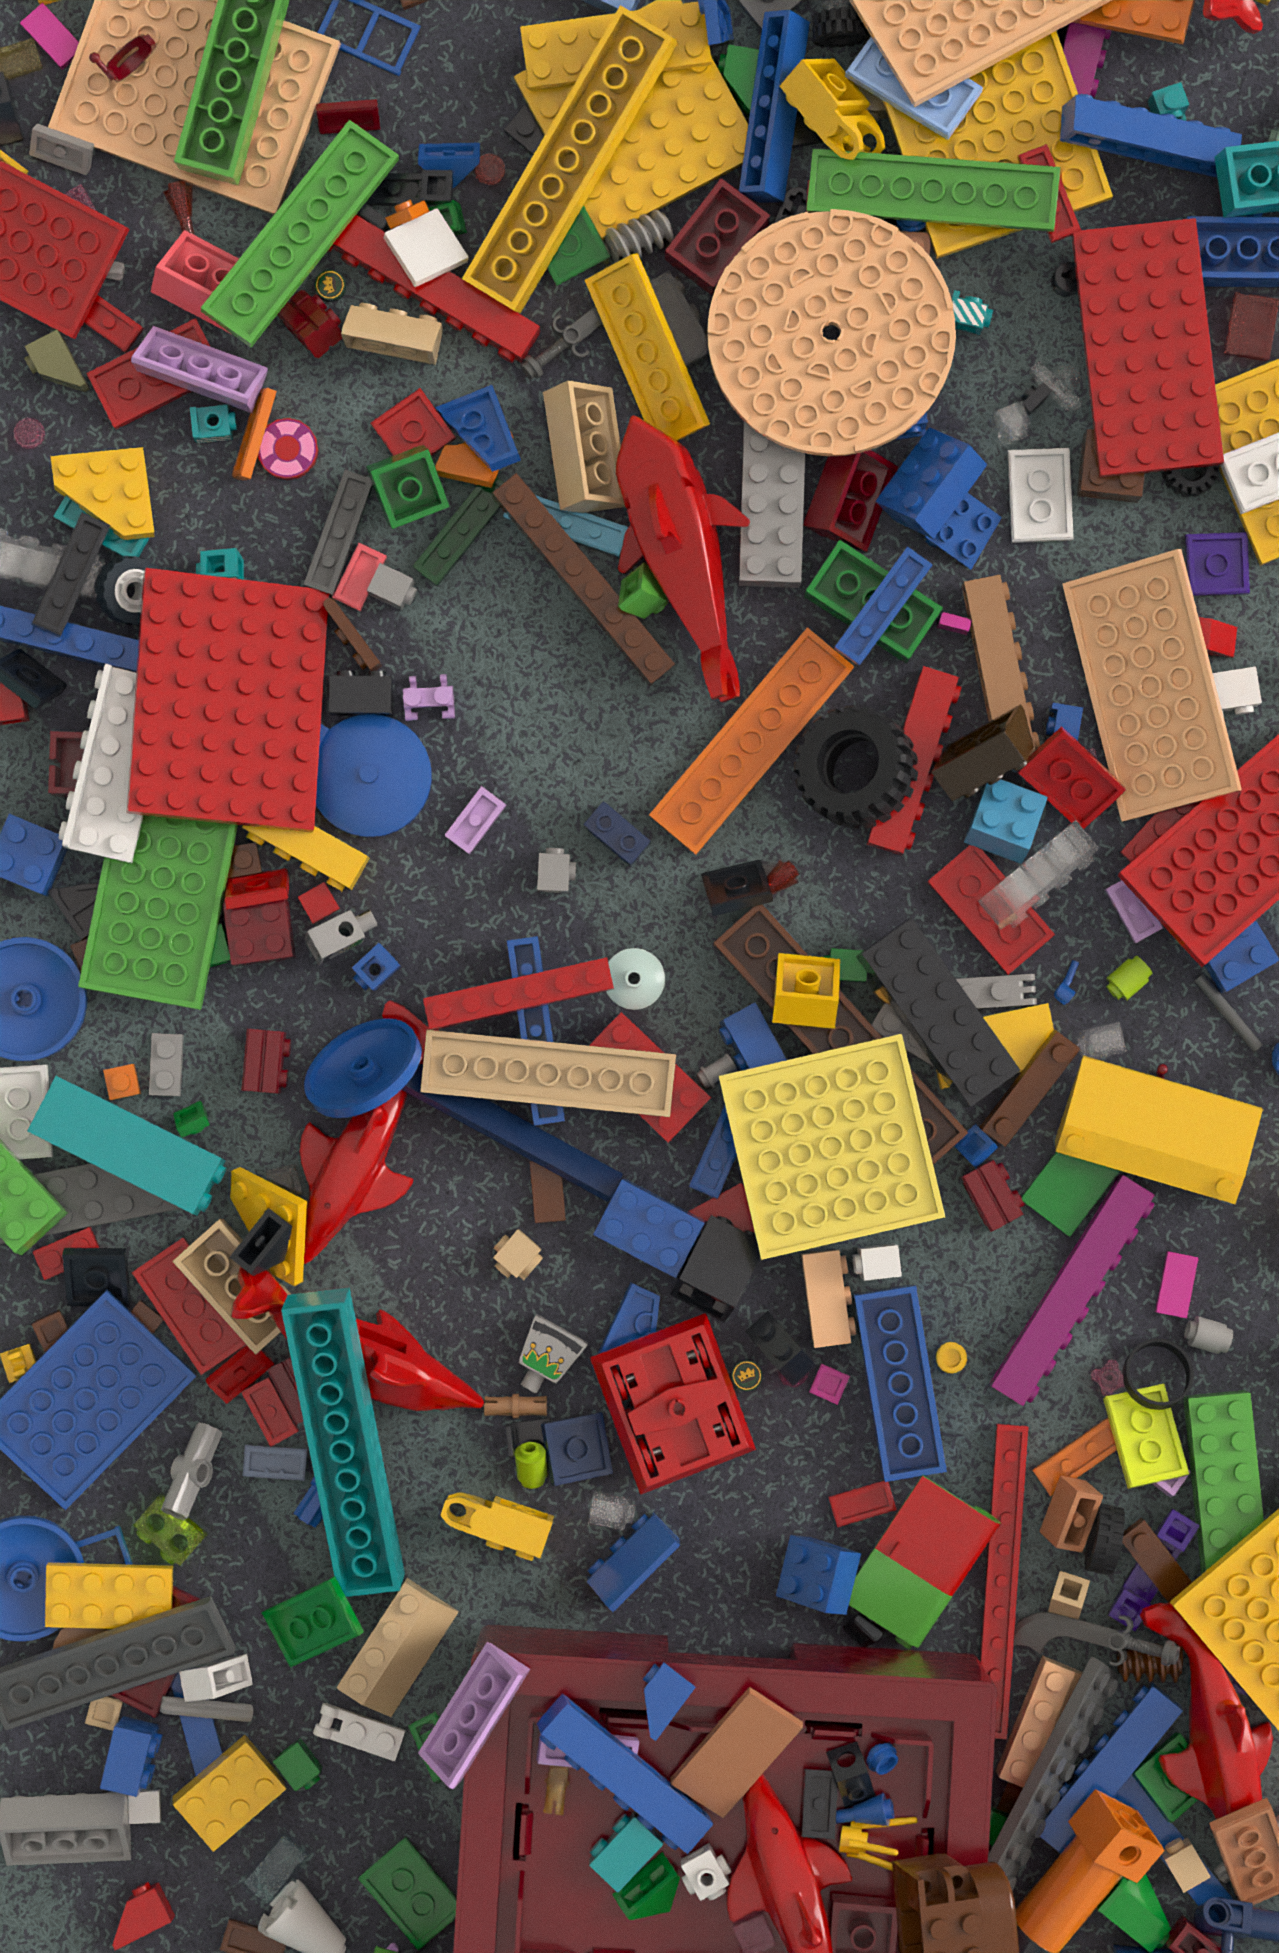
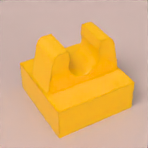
[0,1343,36,1383]

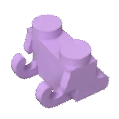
[403,674,455,721]

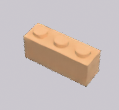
[801,1249,856,1348]

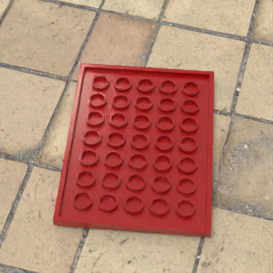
[126,568,329,832]

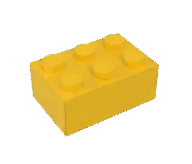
[172,1735,286,1852]

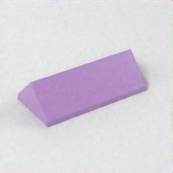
[131,326,268,413]
[418,1642,530,1789]

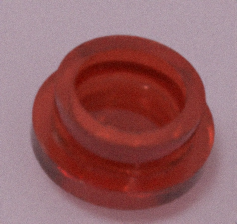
[474,154,505,185]

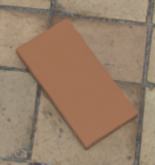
[670,1687,803,1818]
[1209,1798,1279,1905]

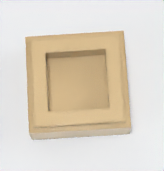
[85,1696,123,1731]

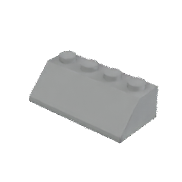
[0,1792,131,1866]

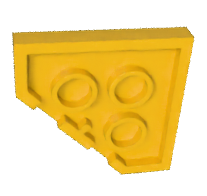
[51,447,155,540]
[230,1167,307,1286]

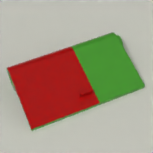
[849,1475,1001,1649]

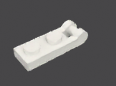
[313,1703,406,1761]

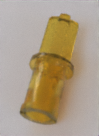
[543,1765,570,1815]

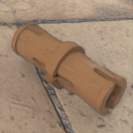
[484,1394,547,1419]

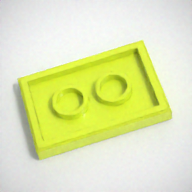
[1103,1384,1189,1489]

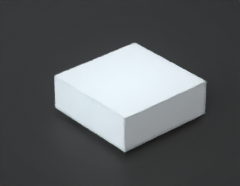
[128,1789,161,1824]

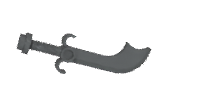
[520,252,642,380]
[1013,1612,1180,1667]

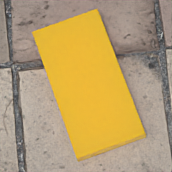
[936,1003,1054,1089]

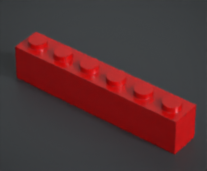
[866,666,962,856]
[423,957,614,1030]

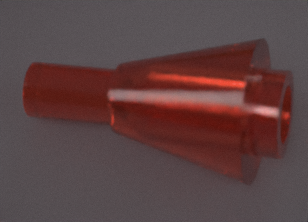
[163,181,195,235]
[767,859,800,895]

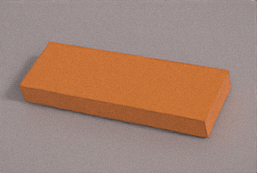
[232,388,277,481]
[1032,1417,1117,1496]

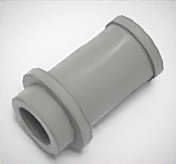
[696,1054,737,1089]

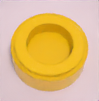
[935,1342,967,1373]

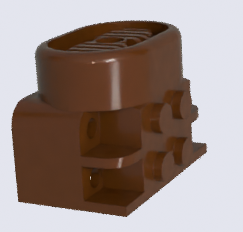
[892,1853,1019,1953]

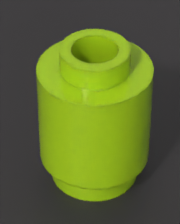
[1106,955,1153,1001]
[515,1442,548,1489]

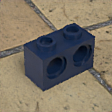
[583,801,651,867]

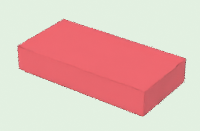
[332,543,387,612]

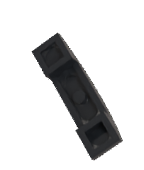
[365,170,453,206]

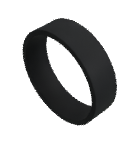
[1122,1339,1194,1410]

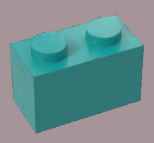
[589,1811,663,1893]

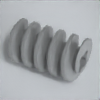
[605,209,674,263]

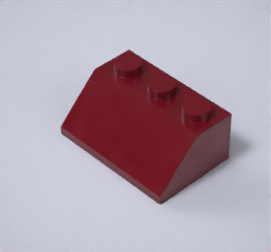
[803,450,898,552]

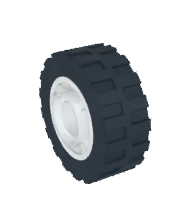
[94,556,159,625]

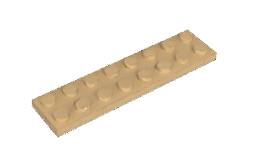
[420,1030,676,1117]

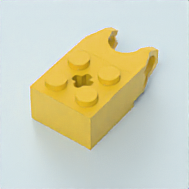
[780,59,885,160]
[441,1492,554,1561]

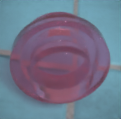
[14,418,45,449]

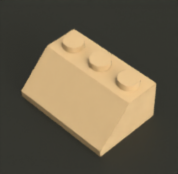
[341,303,443,365]

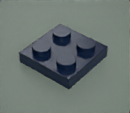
[541,1412,613,1486]

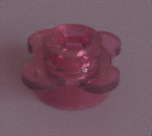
[1091,1360,1125,1396]

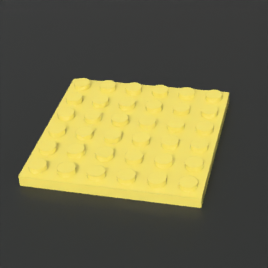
[719,1034,945,1260]

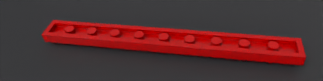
[980,1423,1029,1739]

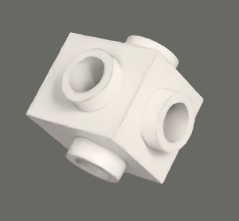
[681,1843,731,1901]

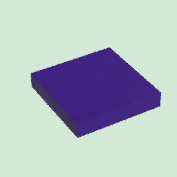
[1185,532,1250,596]

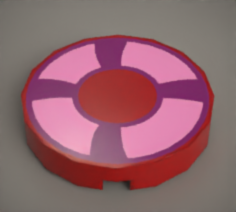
[258,418,319,480]

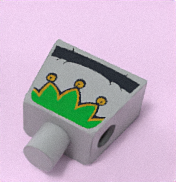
[304,910,377,966]
[518,1314,588,1393]

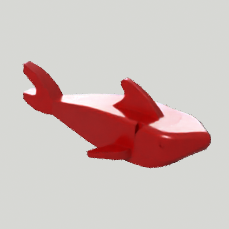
[616,415,750,702]

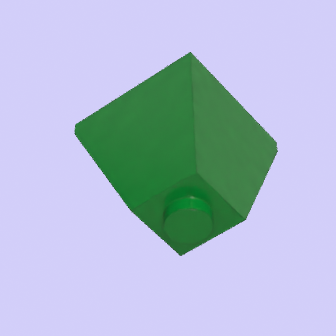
[1097,1873,1171,1953]

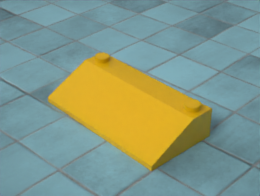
[1055,1055,1263,1204]

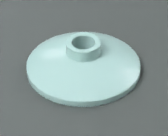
[606,948,665,1010]

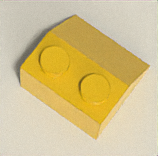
[772,953,840,1029]

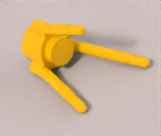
[839,1817,918,1871]

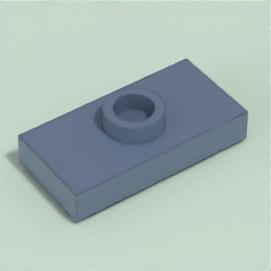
[243,1444,308,1481]

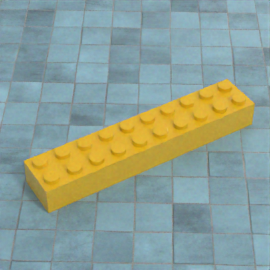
[462,5,678,314]

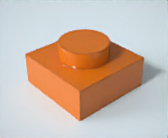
[385,199,429,229]
[103,1064,141,1100]

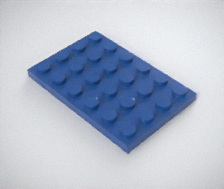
[0,1290,197,1510]

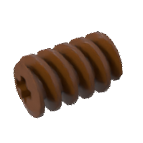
[1116,1643,1183,1683]

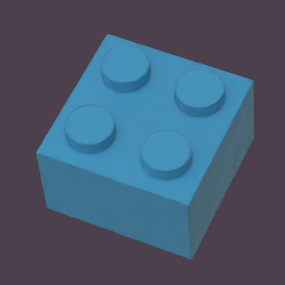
[964,779,1048,864]

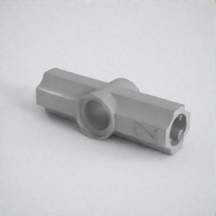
[161,1422,222,1520]

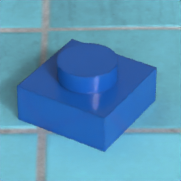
[954,1124,998,1168]

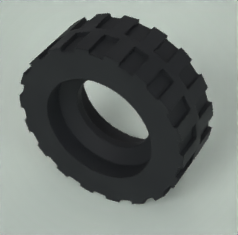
[1084,1503,1125,1576]

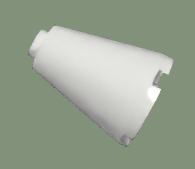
[258,1879,346,1953]

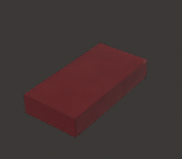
[316,99,381,134]

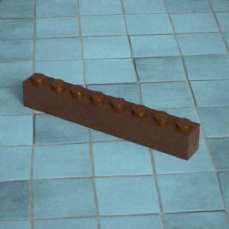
[492,473,675,686]

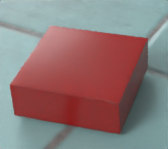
[298,882,340,924]

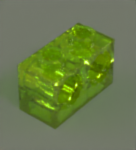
[133,1494,208,1566]

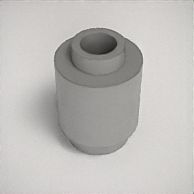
[1184,1316,1233,1354]

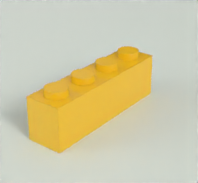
[242,825,370,891]

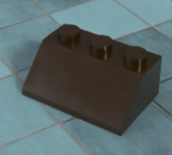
[931,704,1034,801]

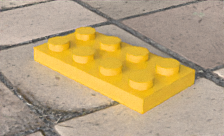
[45,1562,173,1629]

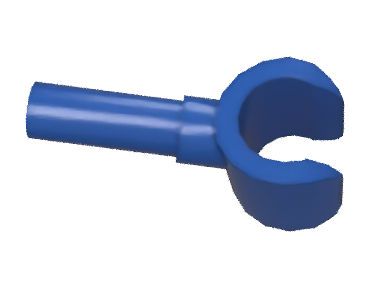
[1054,960,1079,1005]

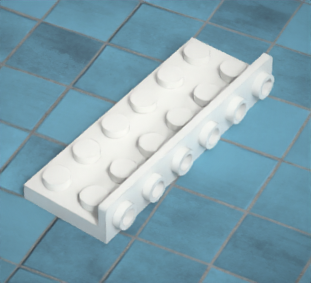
[59,664,143,863]

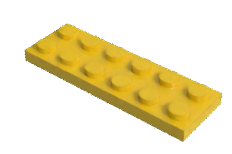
[520,2,712,91]
[585,253,710,441]

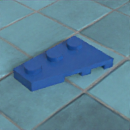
[698,0,734,45]
[435,385,521,472]
[591,1282,660,1385]

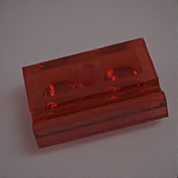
[1224,292,1279,362]

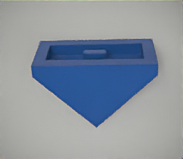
[418,143,480,188]

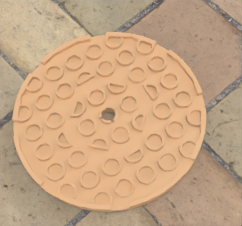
[708,209,956,456]

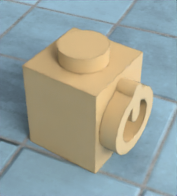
[493,1229,543,1280]

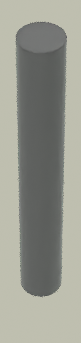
[1194,973,1263,1052]

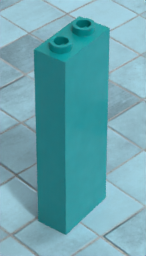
[27,1076,227,1216]

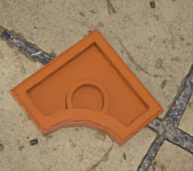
[435,431,514,488]

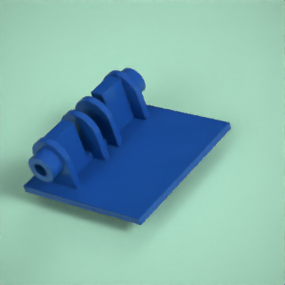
[925,492,1002,569]

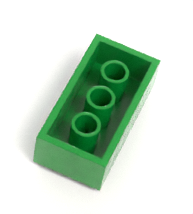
[804,540,943,664]

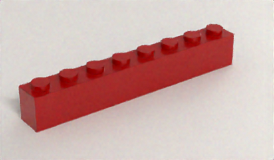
[327,215,541,364]

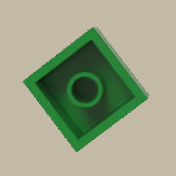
[366,445,450,529]

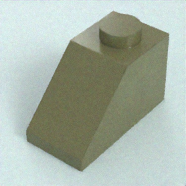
[24,329,90,392]

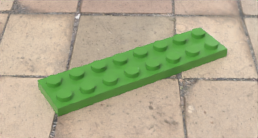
[201,120,399,347]
[807,149,1061,232]

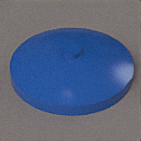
[316,714,432,838]
[0,937,88,1061]
[304,1019,422,1118]
[0,1516,84,1641]

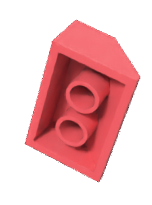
[151,230,239,334]

